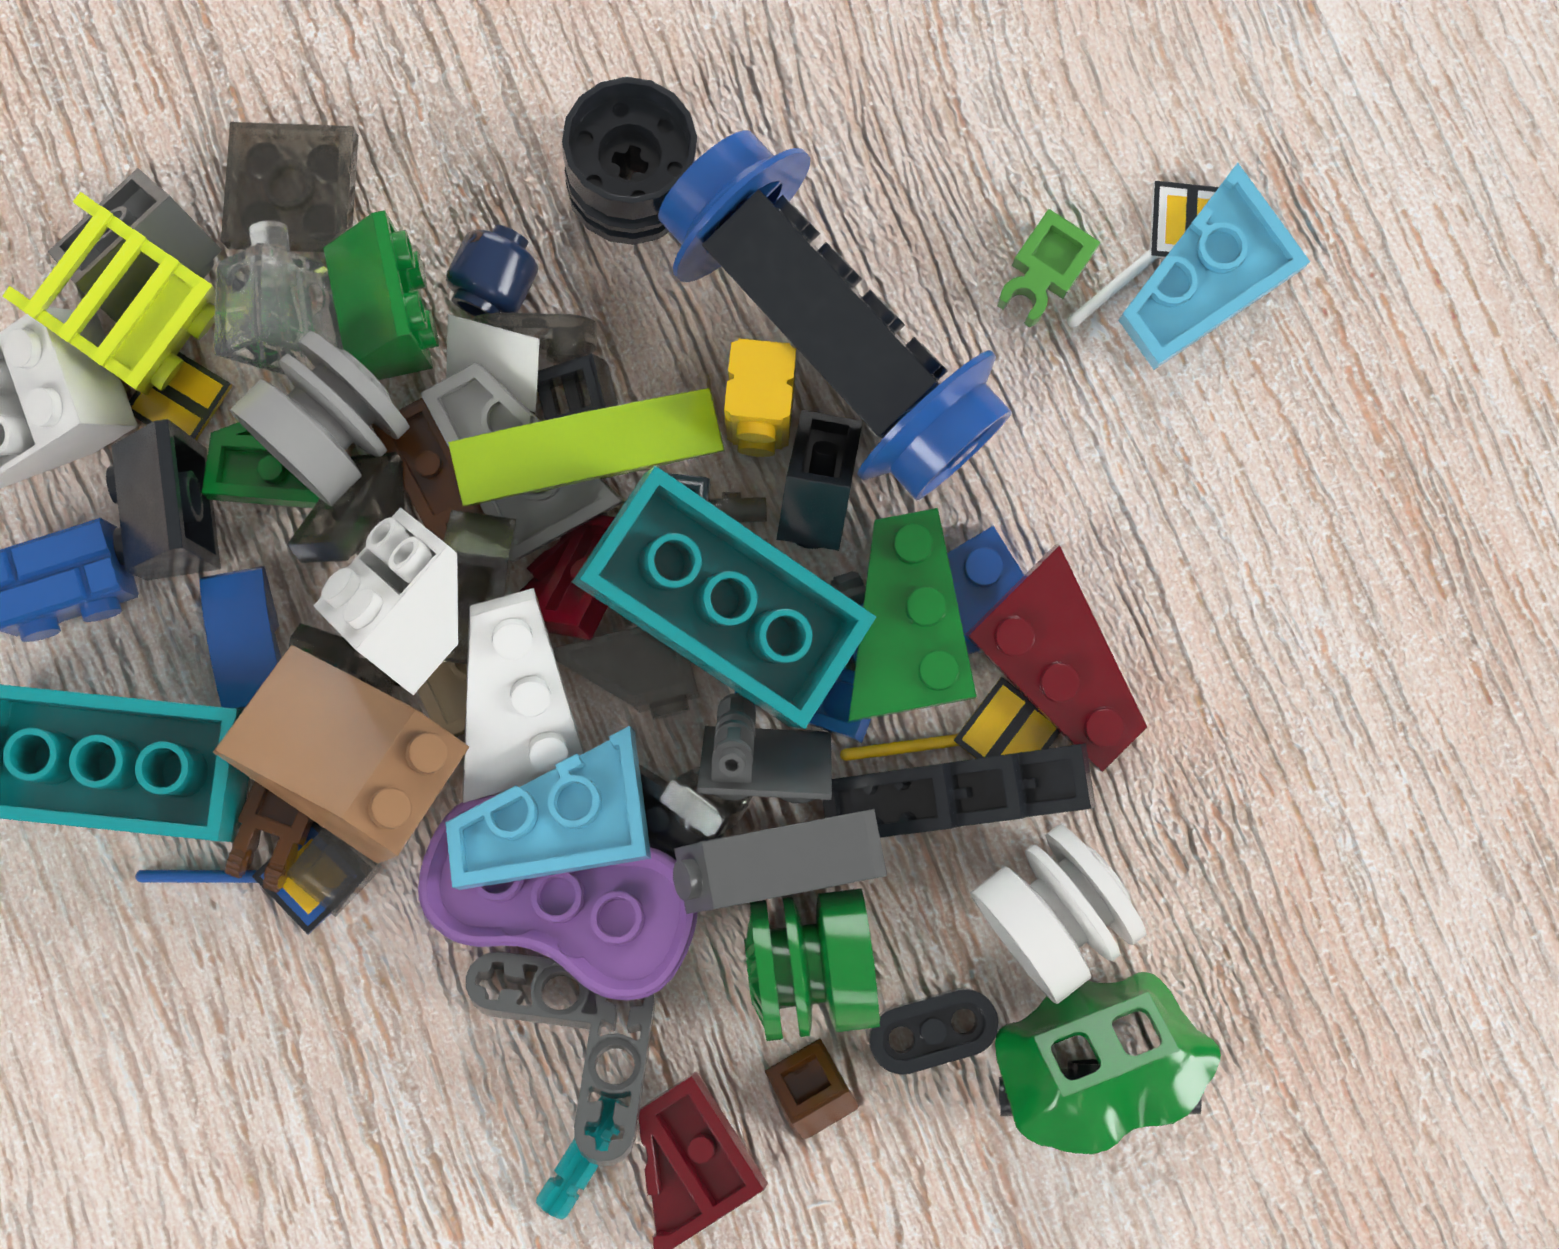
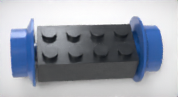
[658,130,1012,501]

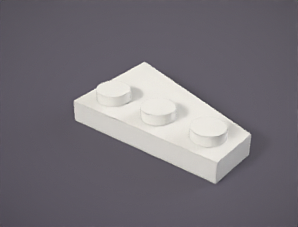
[462,588,584,803]

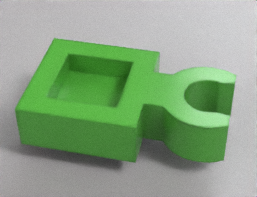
[997,209,1101,328]

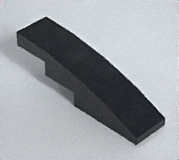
[823,743,1096,838]

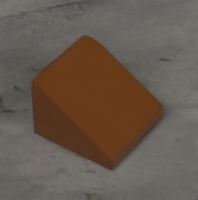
[765,1038,859,1139]

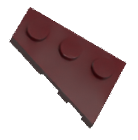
[965,545,1147,772]

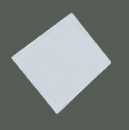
[446,314,540,412]

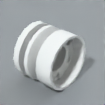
[970,824,1147,1004]

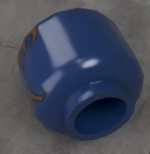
[446,225,538,323]

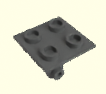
[697,693,832,803]

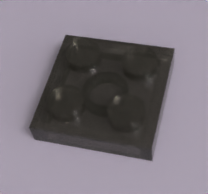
[221,122,359,252]

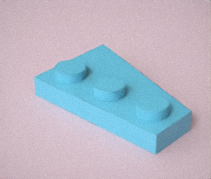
[1118,163,1310,370]
[445,726,651,890]

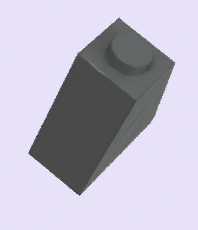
[673,809,887,914]

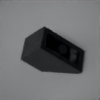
[776,410,863,551]

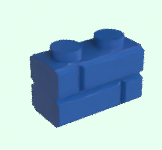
[0,518,139,642]

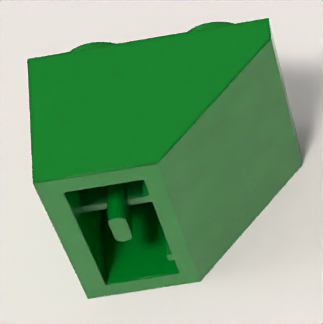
[323,210,439,380]

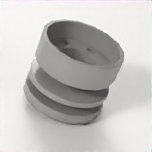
[229,331,410,506]

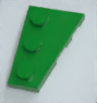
[848,508,977,723]

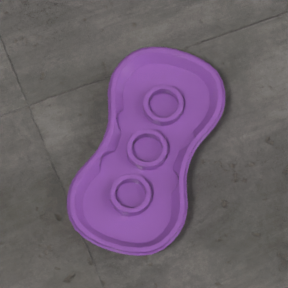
[418,795,698,1000]

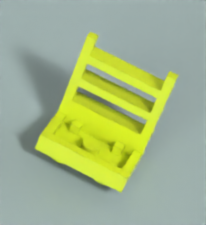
[2,192,220,395]

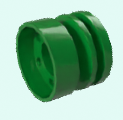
[744,888,880,1041]

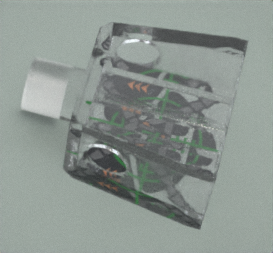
[214,221,343,375]

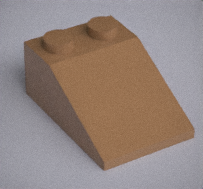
[213,645,469,864]

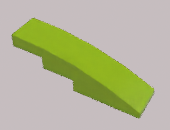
[448,388,725,507]

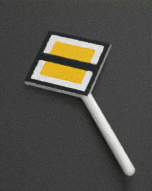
[1067,181,1219,328]

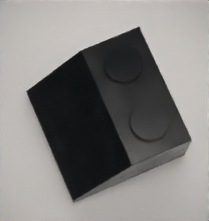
[106,419,221,581]

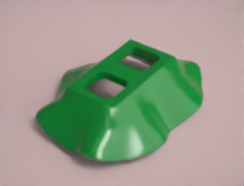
[995,972,1221,1154]

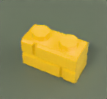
[724,338,796,457]

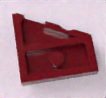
[494,515,615,640]
[638,1071,768,1249]

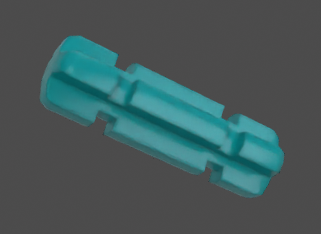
[536,1096,628,1220]

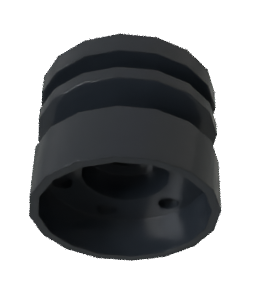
[562,77,697,245]

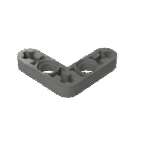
[466,952,655,1166]

